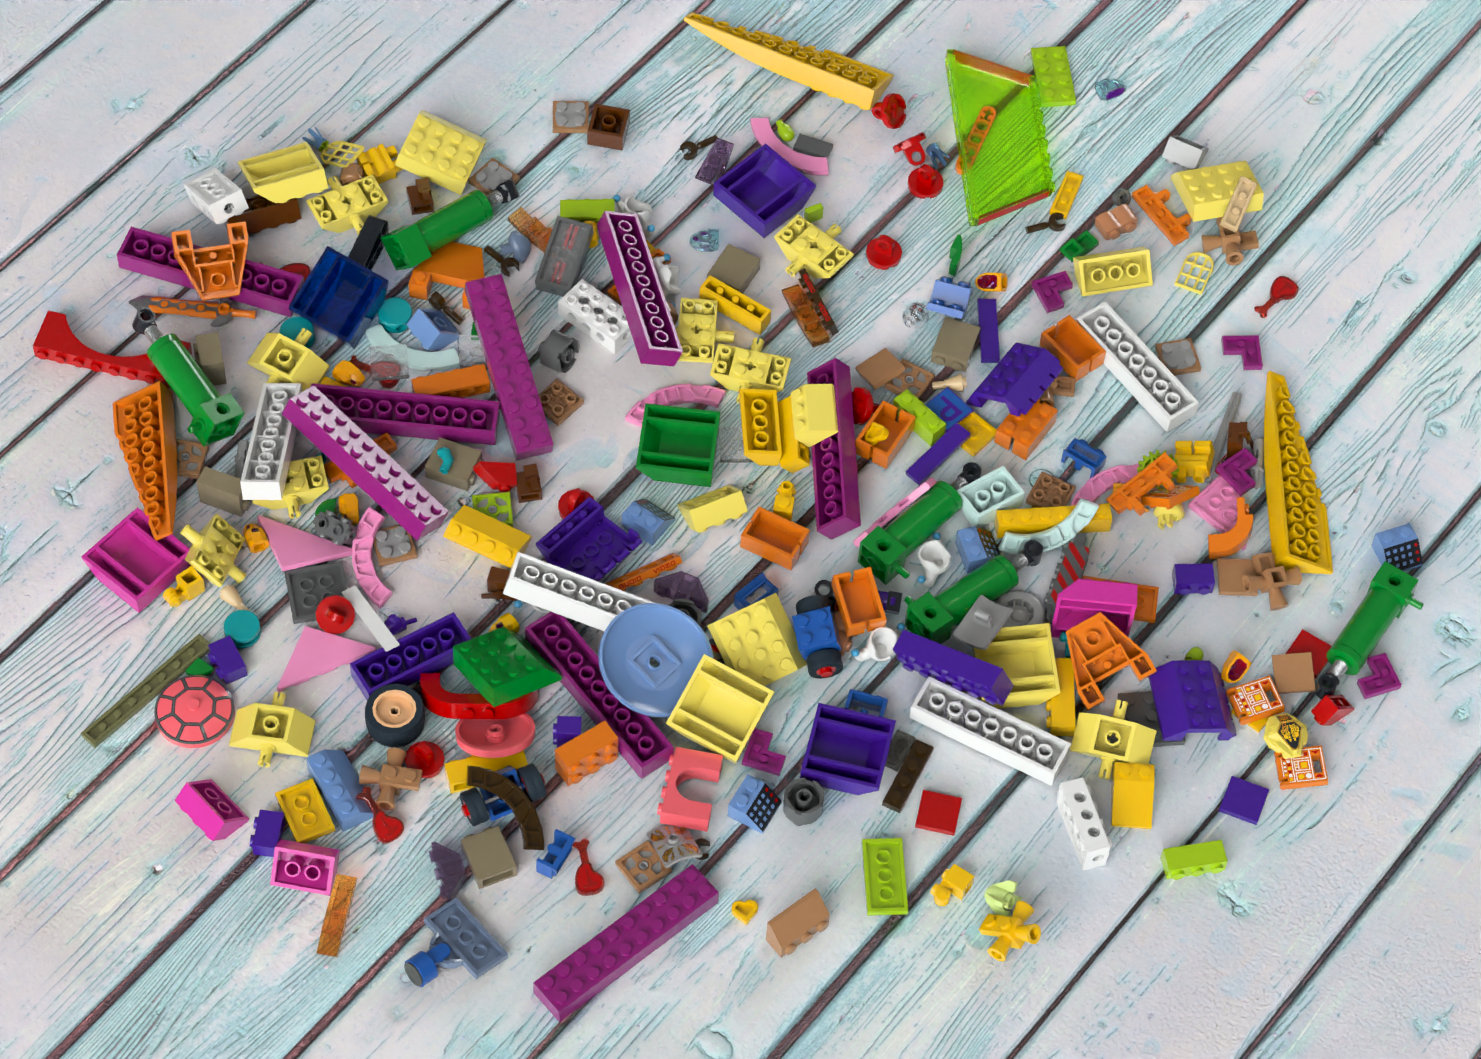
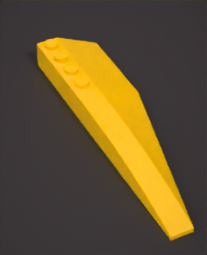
[684,12,894,110]
[1264,371,1333,574]

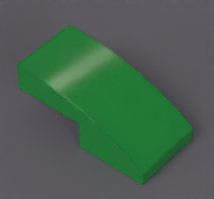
[1059,230,1099,262]
[948,234,962,276]

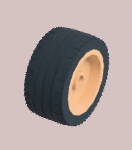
[365,684,425,748]

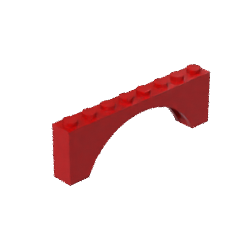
[33,310,192,388]

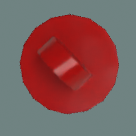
[872,93,906,129]
[892,132,927,166]
[908,164,943,199]
[865,235,902,270]
[852,387,880,425]
[558,488,595,519]
[315,595,355,634]
[404,741,445,779]

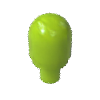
[776,119,795,142]
[1184,647,1204,660]

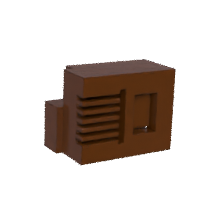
[406,177,434,215]
[1227,422,1253,458]
[515,464,542,503]
[481,566,518,601]

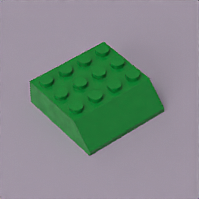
[636,403,720,487]
[453,627,562,707]

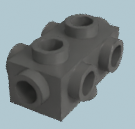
[313,510,358,546]

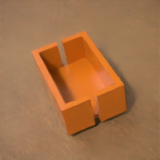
[1039,315,1106,382]
[994,399,1058,460]
[855,400,916,469]
[740,507,810,570]
[831,567,887,637]
[555,721,618,786]

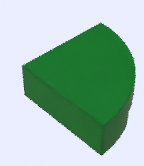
[315,499,337,516]
[186,657,214,676]

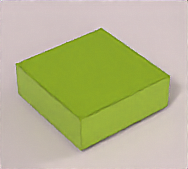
[804,203,824,223]

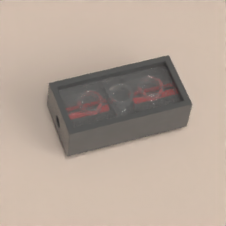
[535,216,594,297]

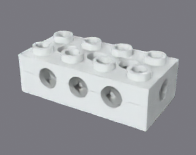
[184,168,249,224]
[558,279,632,354]
[1056,777,1112,871]

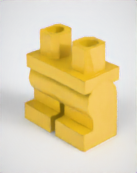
[356,143,403,184]
[1174,441,1215,483]

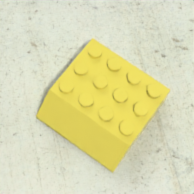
[395,110,487,195]
[237,142,328,203]
[1171,161,1264,222]
[707,593,807,686]
[972,623,1060,709]
[666,654,774,764]

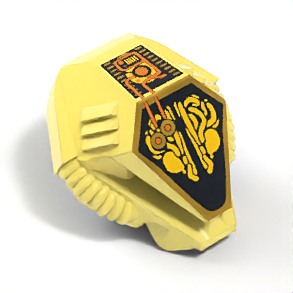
[1263,713,1308,759]

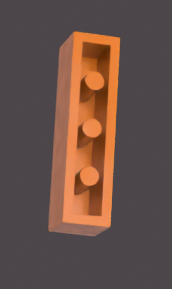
[411,364,490,398]

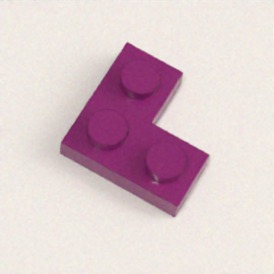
[1031,271,1073,313]
[1221,335,1263,370]
[1216,448,1258,496]
[1357,653,1401,699]
[742,728,786,776]

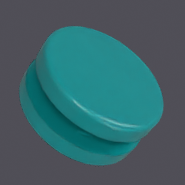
[378,297,413,333]
[279,317,315,349]
[224,610,261,648]

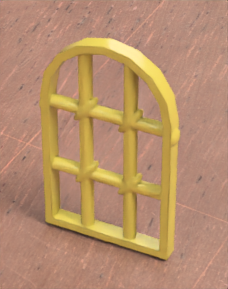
[320,141,365,168]
[1174,252,1214,295]

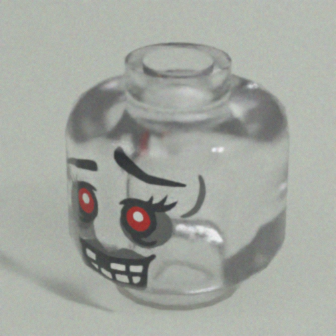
[902,302,929,330]

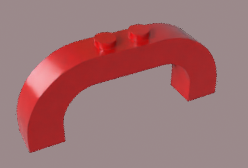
[420,673,540,719]

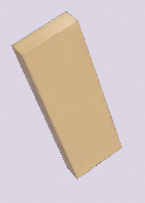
[1219,176,1258,233]

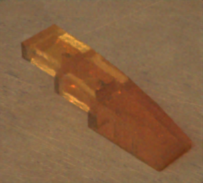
[507,207,558,259]
[782,284,830,347]
[316,874,357,958]

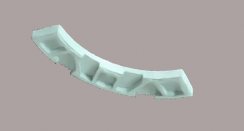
[364,324,462,371]
[999,498,1099,554]

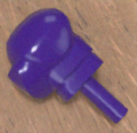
[384,614,417,635]

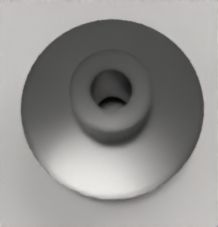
[1112,188,1131,206]

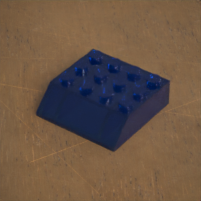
[288,246,389,349]

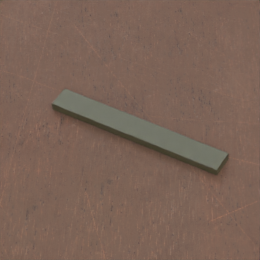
[81,634,211,748]

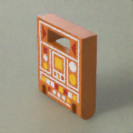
[1141,484,1200,510]
[1226,675,1285,725]
[1274,745,1328,790]

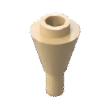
[932,373,967,392]
[219,585,250,611]

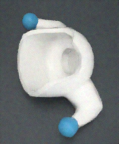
[613,195,655,237]
[652,254,681,307]
[917,532,951,587]
[851,623,905,662]

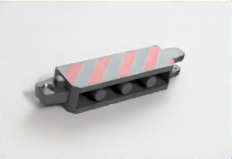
[1043,532,1090,625]

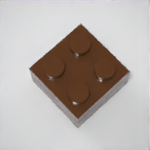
[587,104,630,151]

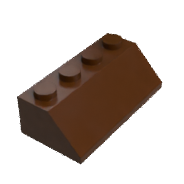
[224,194,302,234]

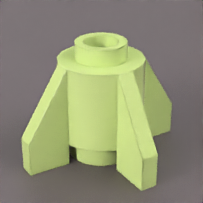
[984,880,1022,916]

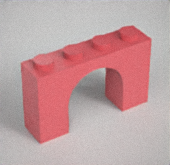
[657,747,723,832]

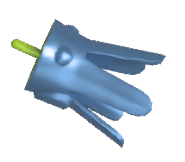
[302,127,329,152]
[926,143,950,169]

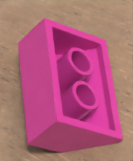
[175,779,249,841]
[270,839,340,896]

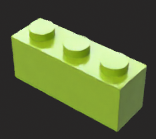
[560,199,615,223]
[893,389,946,447]
[1160,840,1228,880]

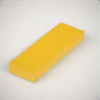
[1049,171,1084,219]

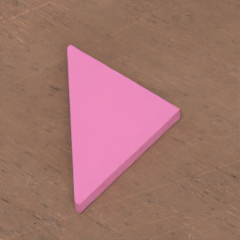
[1188,475,1247,551]
[257,516,352,572]
[277,626,376,692]

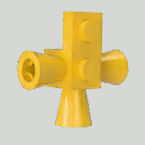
[978,901,1041,961]

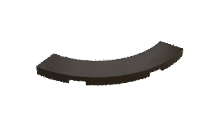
[466,765,544,850]

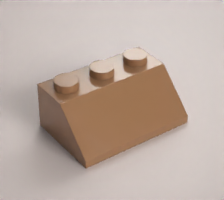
[766,888,830,958]

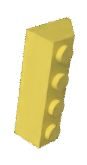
[1073,247,1153,296]

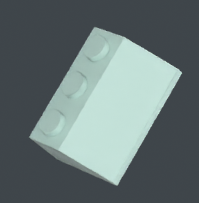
[956,466,1025,528]

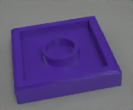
[1219,776,1270,825]

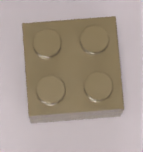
[193,332,227,386]

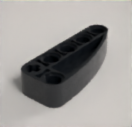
[335,215,389,302]

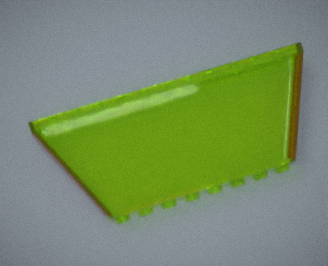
[945,49,1055,226]

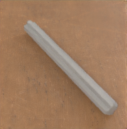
[1204,392,1242,483]

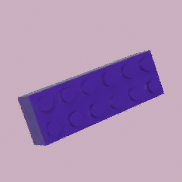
[350,612,471,700]
[892,630,1014,706]

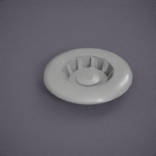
[994,590,1045,628]

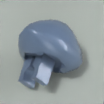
[500,231,531,263]

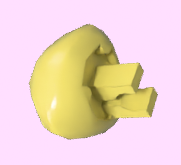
[1153,503,1185,530]

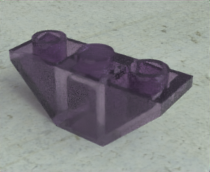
[695,138,734,185]
[654,571,709,613]
[428,842,466,903]

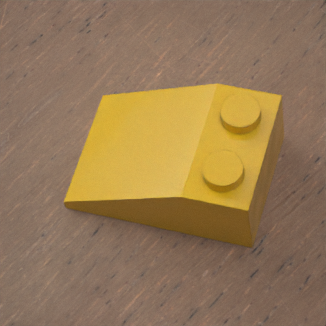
[1111,762,1154,829]

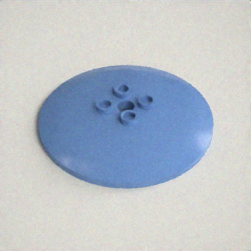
[598,603,714,717]

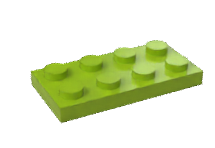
[1030,46,1076,107]
[861,838,908,916]

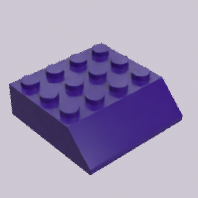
[713,143,816,238]
[800,703,896,795]

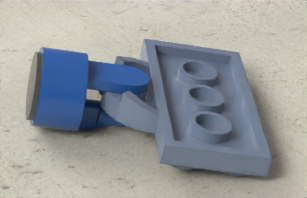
[404,897,508,987]

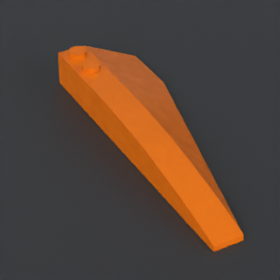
[113,381,177,541]

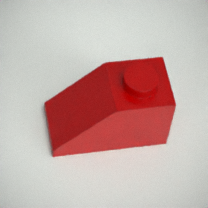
[473,461,517,492]
[1311,695,1355,726]

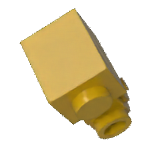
[773,481,796,521]
[163,566,205,607]
[930,864,975,906]

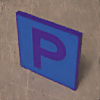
[925,387,974,432]

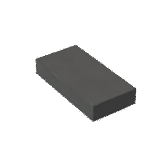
[793,134,833,159]

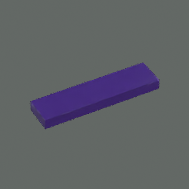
[977,299,1000,363]
[906,423,971,486]

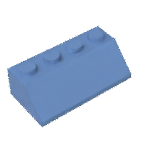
[306,749,379,832]

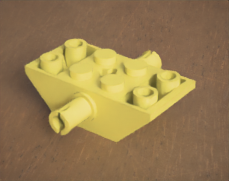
[306,174,388,235]
[774,214,854,279]
[675,298,734,363]
[247,328,330,392]
[710,338,791,404]
[252,456,329,519]
[180,514,246,587]
[229,692,316,768]
[1070,700,1157,780]

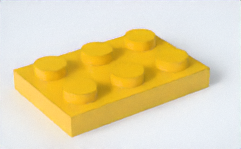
[275,778,335,843]

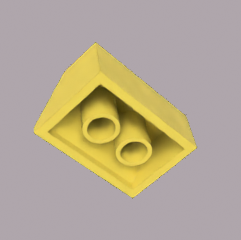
[791,384,838,447]
[677,484,748,533]

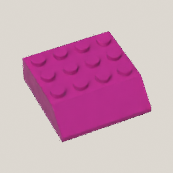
[81,507,191,613]
[1050,579,1138,638]

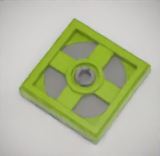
[472,492,513,527]

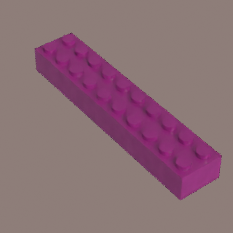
[596,211,683,366]
[117,226,305,317]
[465,274,554,461]
[807,358,861,540]
[311,383,500,445]
[282,386,449,541]
[525,612,674,779]
[533,864,719,1022]

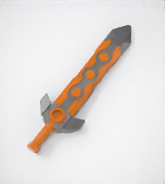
[129,295,257,327]

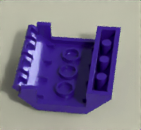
[966,342,1064,416]
[536,497,642,581]
[1148,660,1237,741]

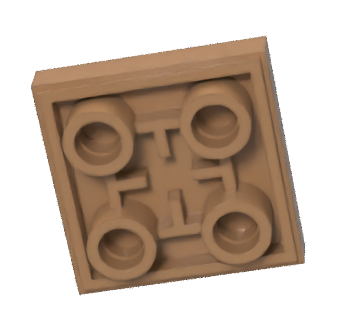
[855,348,906,390]
[539,379,584,426]
[1025,472,1076,508]
[1217,559,1258,596]
[1272,652,1315,694]

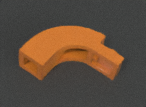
[1208,497,1253,559]

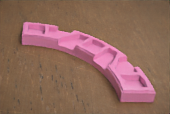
[750,118,828,175]
[625,384,726,428]
[1070,464,1139,506]
[853,477,936,547]
[352,506,393,609]

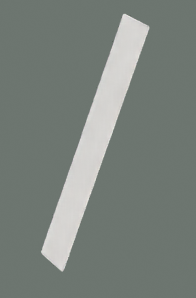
[342,586,400,652]

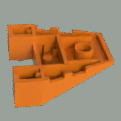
[171,222,249,301]
[409,242,484,309]
[1066,612,1157,711]

